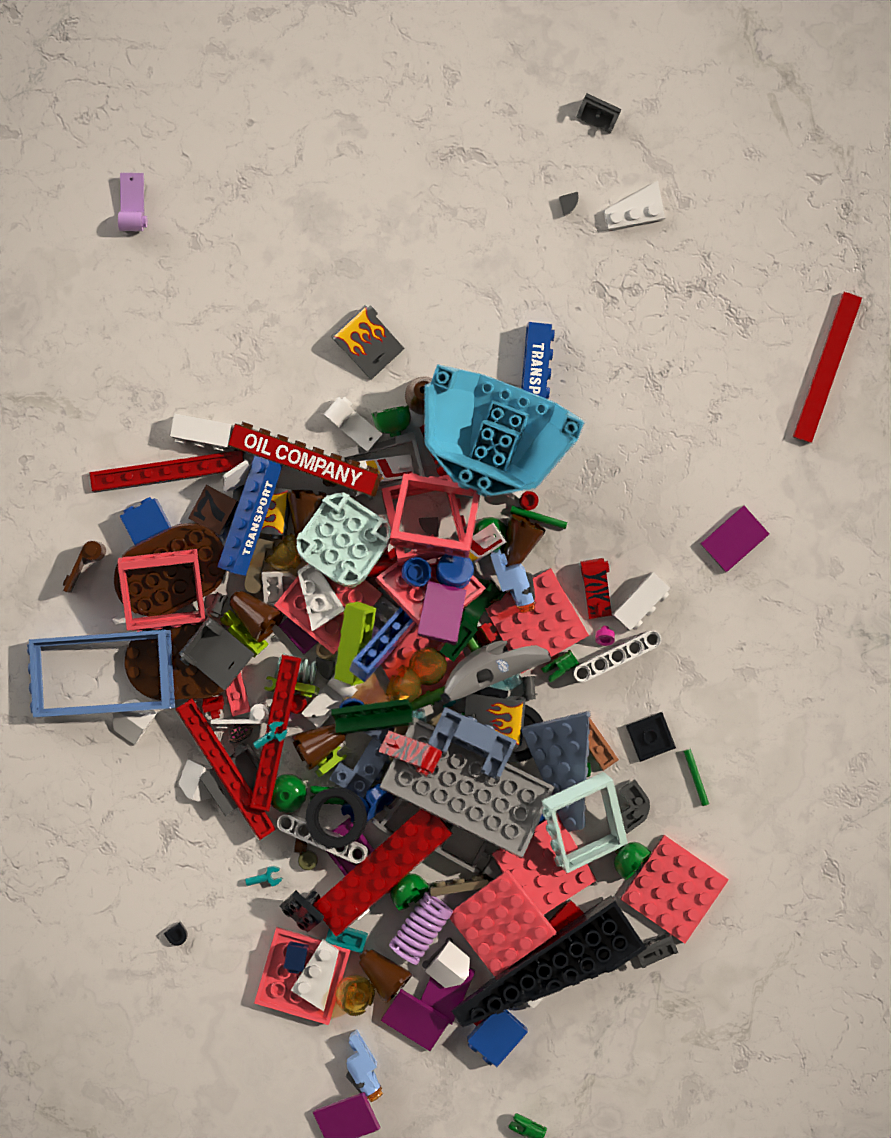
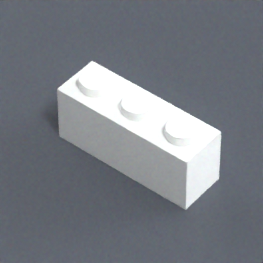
[170,413,234,451]
[612,572,670,631]

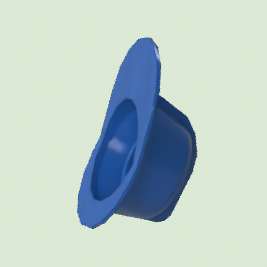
[366,783,397,820]

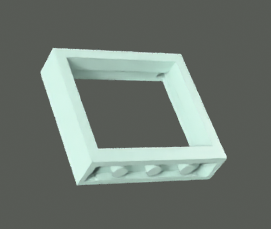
[542,772,628,873]

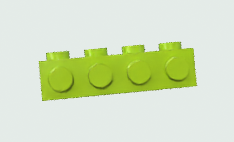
[334,602,376,686]

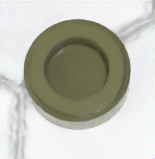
[298,850,318,870]

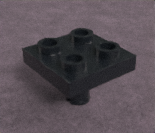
[279,890,324,933]

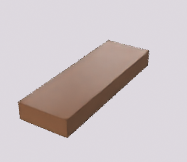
[588,717,619,771]

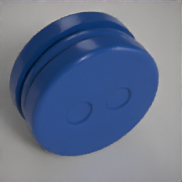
[436,554,474,589]

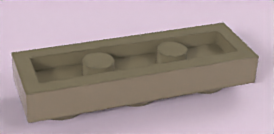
[430,875,489,897]

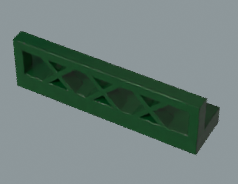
[331,699,414,735]

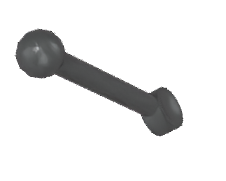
[422,938,453,969]

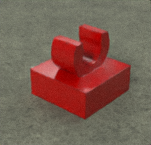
[474,623,498,647]
[202,695,224,719]

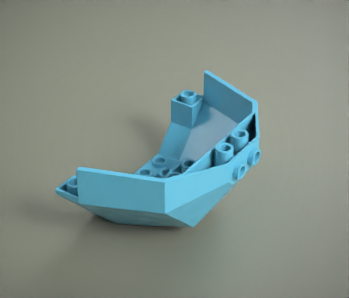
[425,364,585,497]

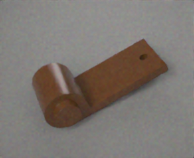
[63,541,106,592]

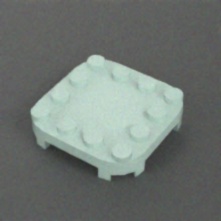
[297,493,391,588]

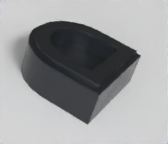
[164,921,188,946]

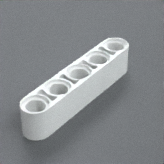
[573,631,662,682]
[277,814,369,863]

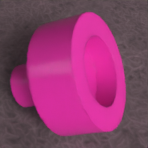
[595,626,615,646]

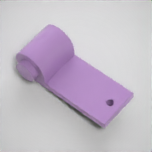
[118,173,148,231]

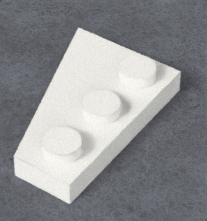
[604,181,665,230]
[297,564,345,631]
[291,940,339,1011]

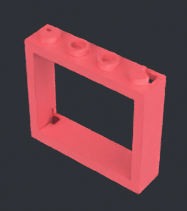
[390,473,481,558]
[381,475,466,566]
[118,549,205,632]

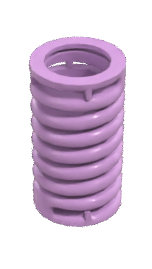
[389,892,453,965]

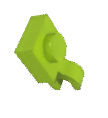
[315,746,347,778]

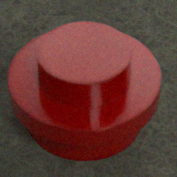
[519,491,539,510]
[291,694,307,714]

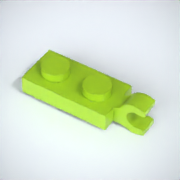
[220,610,269,658]
[264,676,320,698]

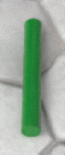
[510,506,568,529]
[683,748,709,806]

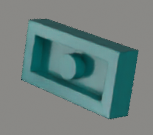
[325,927,368,953]

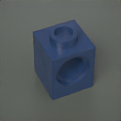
[284,941,309,974]

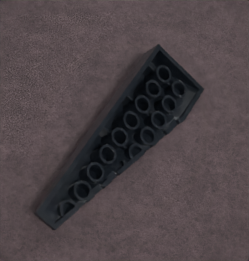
[451,895,647,1027]

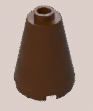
[405,377,432,415]
[288,490,327,539]
[502,514,546,567]
[230,591,283,642]
[291,723,347,770]
[359,949,412,1003]

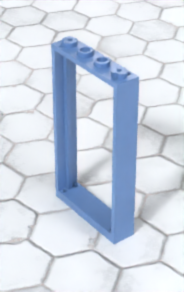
[27,630,175,717]

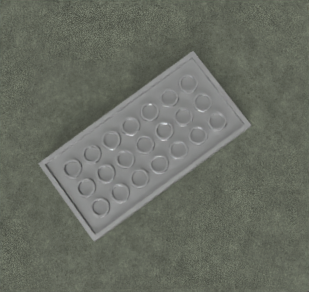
[379,717,554,858]

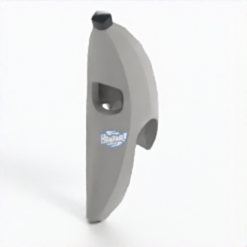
[440,641,551,704]

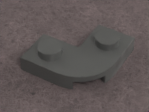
[619,779,650,834]

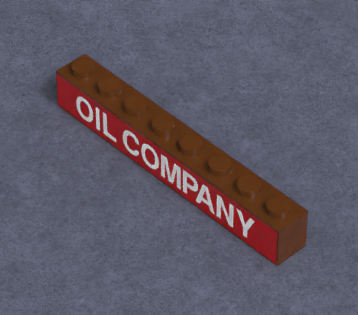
[228,421,383,497]

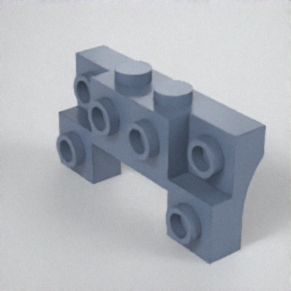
[428,707,516,780]
[329,727,394,798]

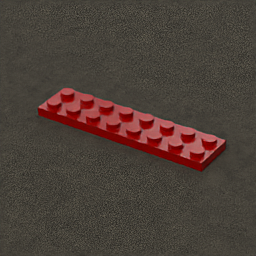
[313,809,453,936]

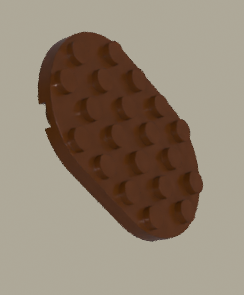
[114,523,226,617]
[124,621,237,700]

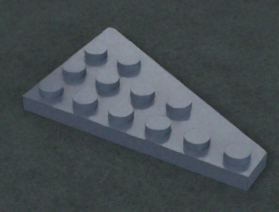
[521,711,591,832]

